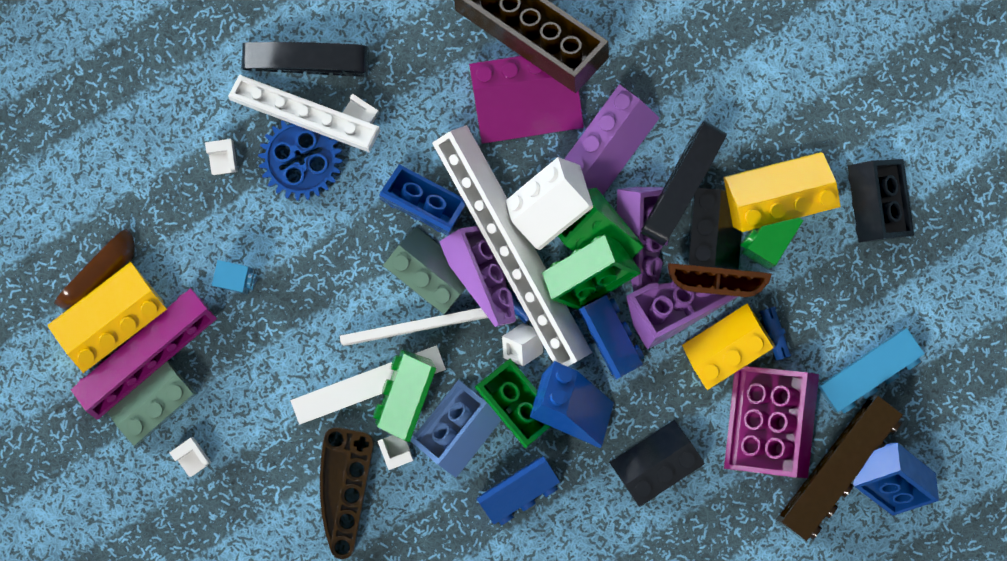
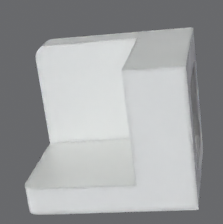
[342,94,379,124]
[205,139,238,175]
[502,323,543,367]
[378,435,414,470]
[169,437,211,477]

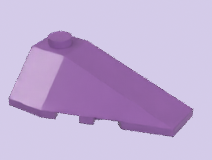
[617,187,669,292]
[439,226,516,327]
[627,281,737,350]

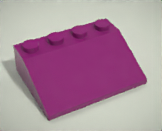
[469,56,584,144]
[724,366,819,478]

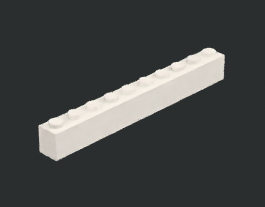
[432,125,592,367]

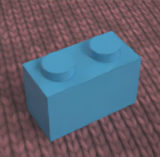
[212,260,256,294]

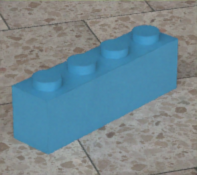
[818,328,924,414]

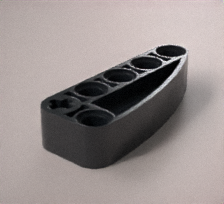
[241,42,369,77]
[640,120,727,246]

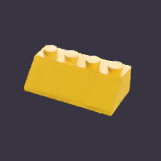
[724,152,841,232]
[47,262,167,373]

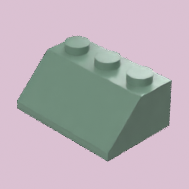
[383,227,466,315]
[108,361,197,446]

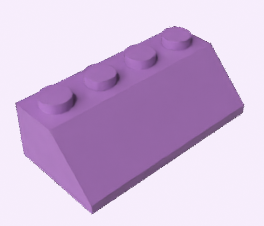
[565,84,659,195]

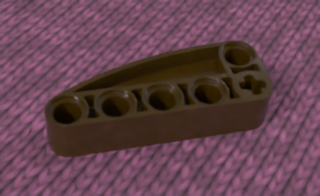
[320,427,374,559]

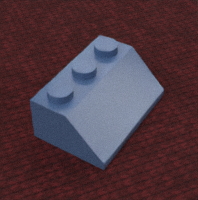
[411,380,501,478]

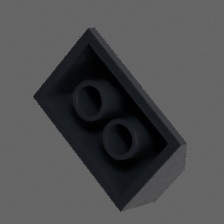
[847,159,914,243]
[687,188,742,270]
[609,420,705,507]

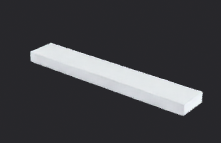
[228,75,380,153]
[340,308,488,346]
[290,345,446,425]

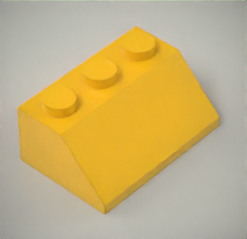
[682,303,776,390]

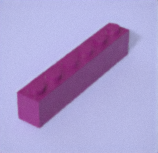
[71,288,217,420]

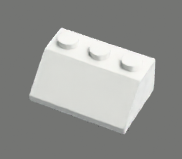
[506,157,593,250]

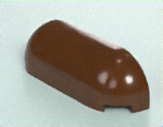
[54,229,135,310]
[668,263,772,297]

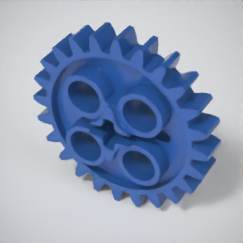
[258,120,343,201]

